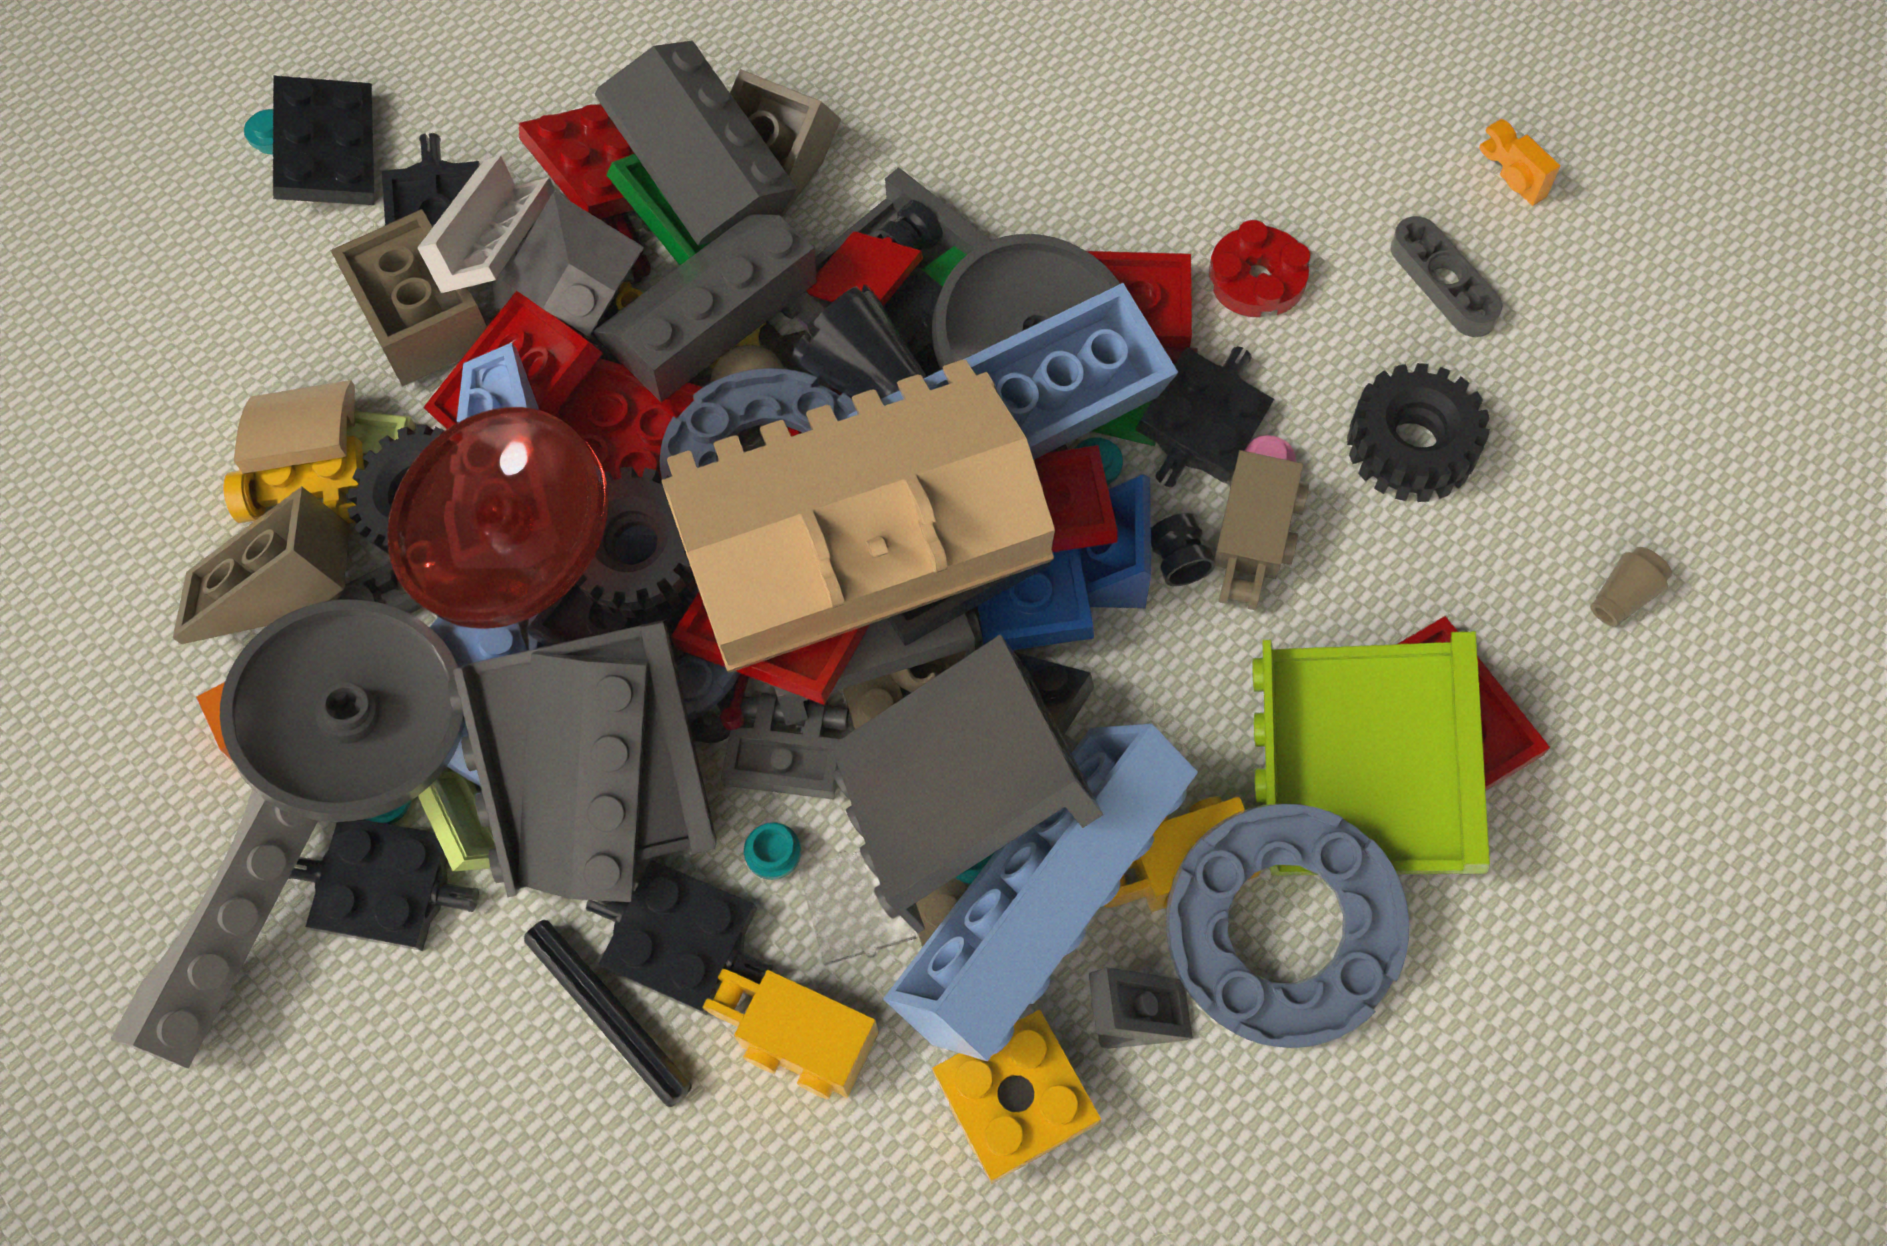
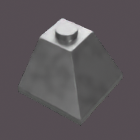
[502,191,644,337]

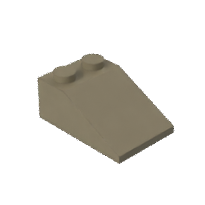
[730,69,841,218]
[330,209,487,387]
[173,486,350,644]

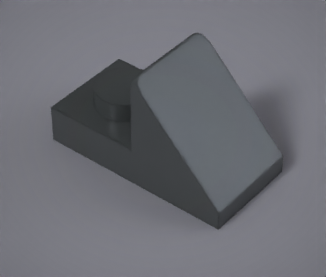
[1088,967,1193,1049]

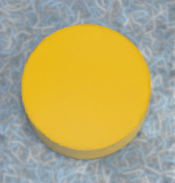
[223,470,266,523]

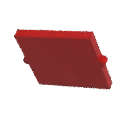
[806,231,923,306]

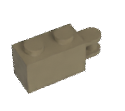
[1214,450,1309,611]

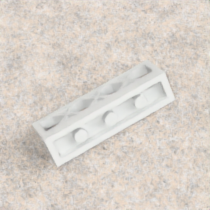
[418,155,555,293]

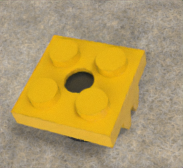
[932,1009,1101,1184]

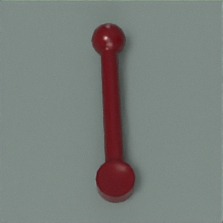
[720,674,749,730]

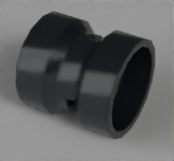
[874,200,943,250]
[1151,513,1216,586]

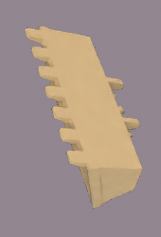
[661,360,1055,673]

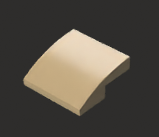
[234,380,355,474]

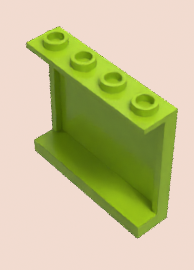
[1252,631,1490,876]

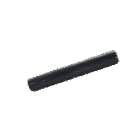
[524,919,692,1107]

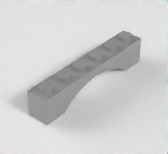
[111,790,318,1069]

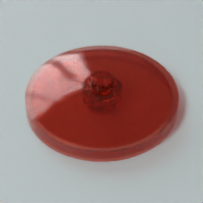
[387,407,609,629]

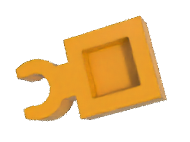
[1479,118,1561,206]

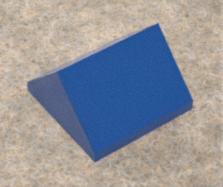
[1079,474,1151,609]

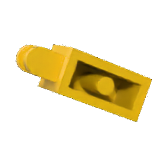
[1104,796,1261,913]
[702,969,879,1099]

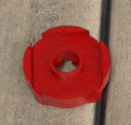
[1209,220,1310,317]

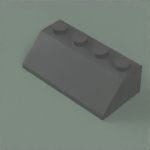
[595,40,797,245]
[593,214,817,402]
[517,653,649,902]

